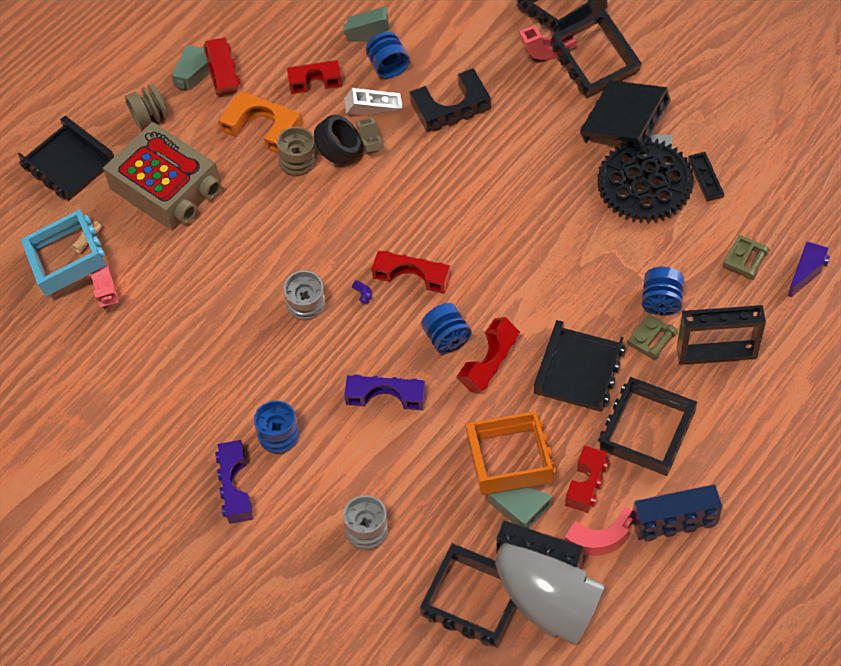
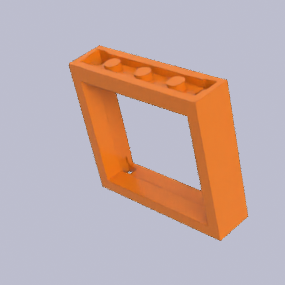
[466,411,556,495]

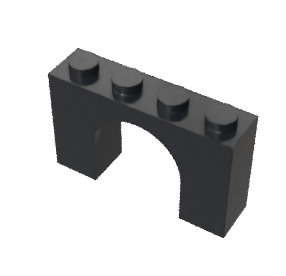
[409,68,491,132]
[496,520,584,569]

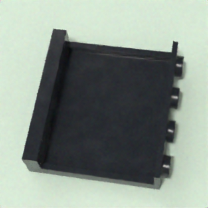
[580,80,671,151]
[18,115,114,201]
[534,320,626,412]

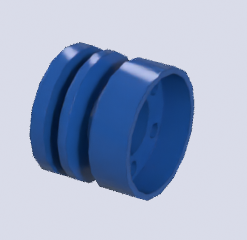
[365,32,410,79]
[642,266,684,316]
[421,303,472,354]
[254,400,299,453]

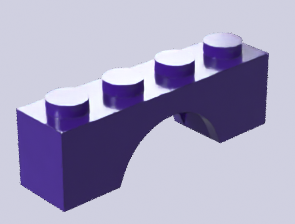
[344,374,426,410]
[215,440,253,524]

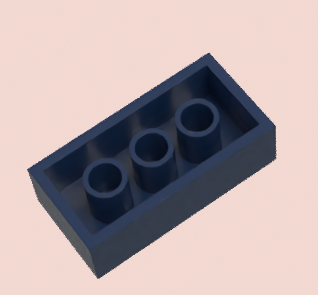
[632,484,722,541]

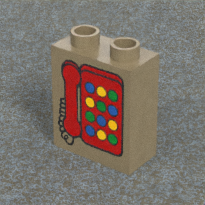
[103,122,221,231]

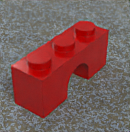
[287,60,342,94]
[565,445,609,513]

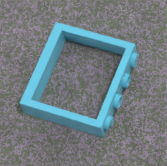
[21,209,106,296]

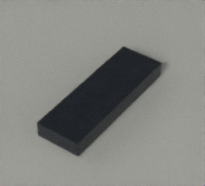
[688,152,724,202]

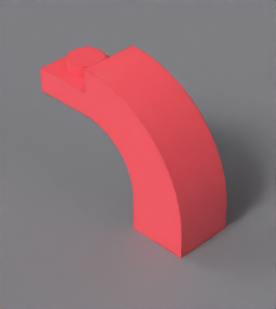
[519,25,576,60]
[90,262,118,308]
[564,506,634,556]

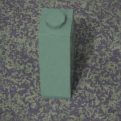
[343,7,389,42]
[171,45,210,90]
[488,487,552,528]

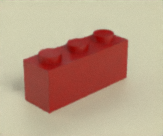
[203,37,240,95]

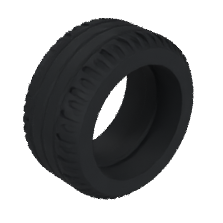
[314,115,361,164]

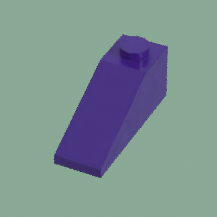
[788,241,830,297]

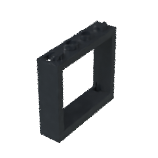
[517,0,608,33]
[550,9,642,98]
[676,305,766,364]
[598,377,697,476]
[420,543,517,648]

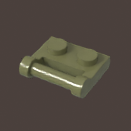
[723,235,770,280]
[627,314,678,360]

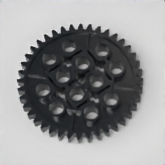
[597,138,694,223]

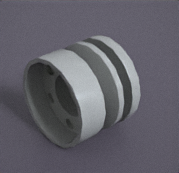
[284,270,325,320]
[343,495,388,550]

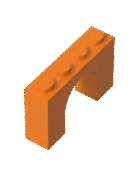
[218,91,302,154]

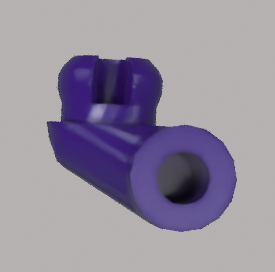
[352,280,372,304]

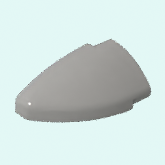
[495,544,604,645]

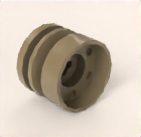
[125,84,168,129]
[277,127,315,175]

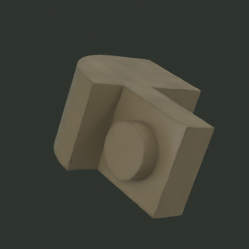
[355,117,384,153]

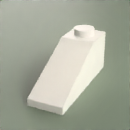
[344,88,402,116]

